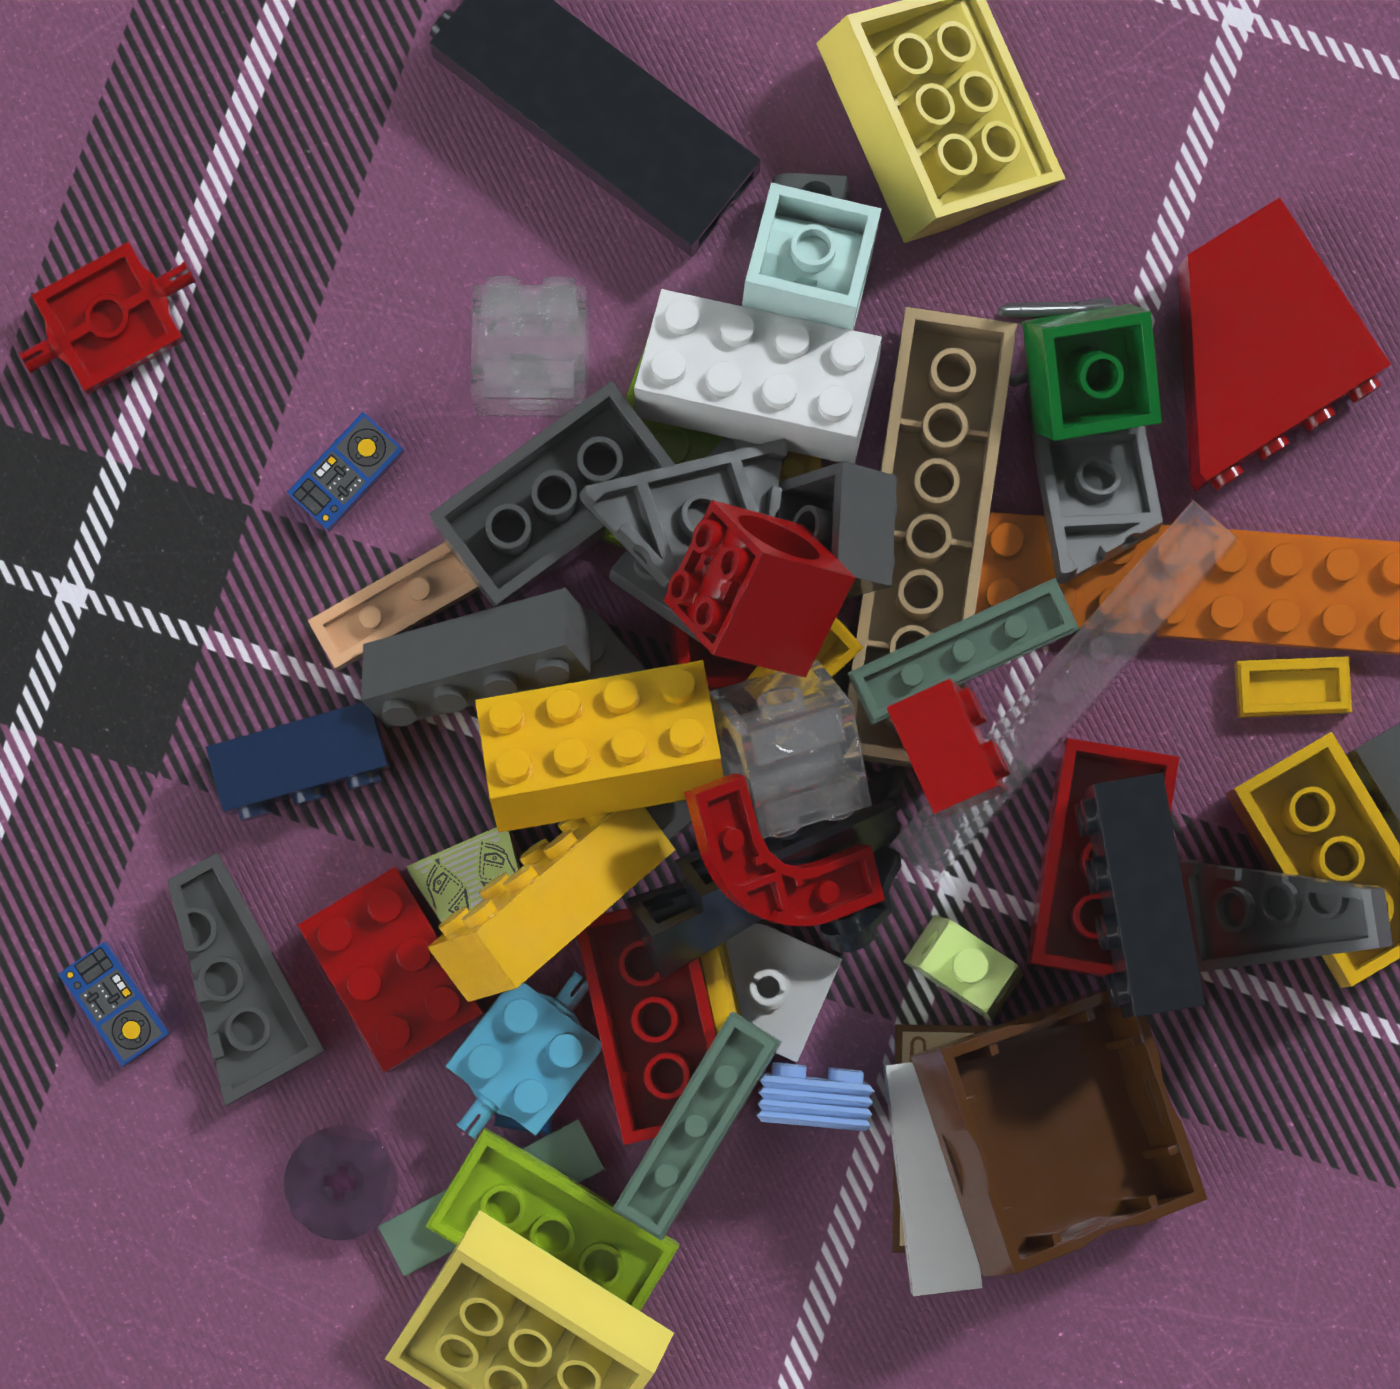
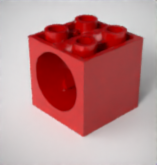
[663,500,856,678]

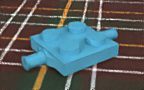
[445,971,602,1139]

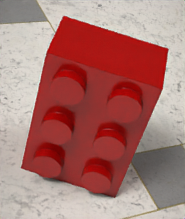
[298,866,485,1072]

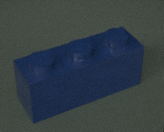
[205,702,392,822]

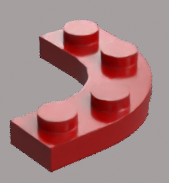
[684,773,885,926]

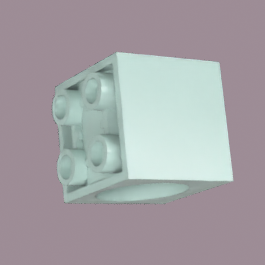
[742,182,881,330]

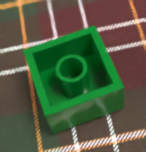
[1022,304,1162,441]

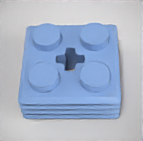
[756,1062,875,1131]

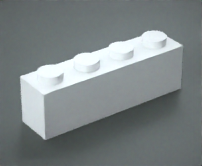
[883,1062,983,1296]

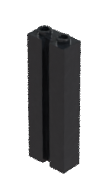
[429,0,761,257]

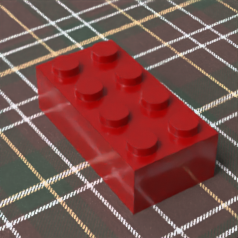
[1025,738,1180,978]
[577,908,742,1145]

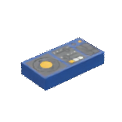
[287,412,405,532]
[58,941,171,1067]

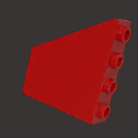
[1177,197,1391,492]

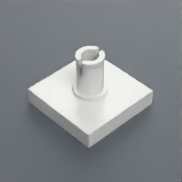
[726,923,842,1062]

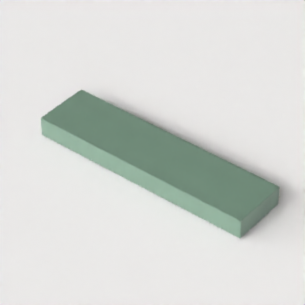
[847,578,1079,726]
[612,1011,782,1240]
[378,1118,605,1277]

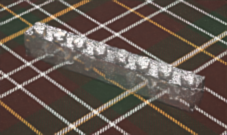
[890,500,1237,883]

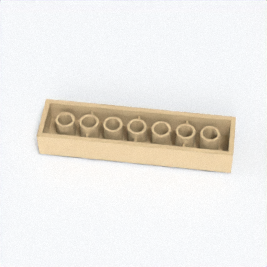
[838,307,1017,768]

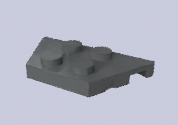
[1024,385,1163,584]
[579,438,787,588]

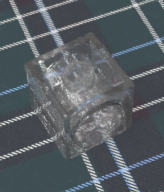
[471,276,590,417]
[709,660,872,839]

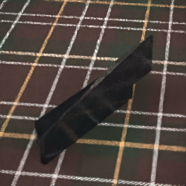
[626,790,899,977]

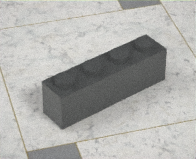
[361,588,591,728]

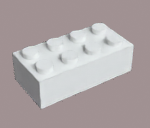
[634,289,882,464]

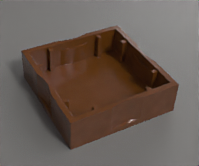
[911,987,1207,1277]

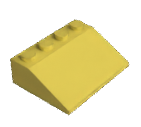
[816,0,1065,243]
[385,1210,674,1389]

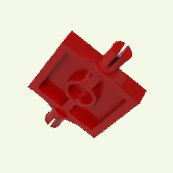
[19,241,196,395]

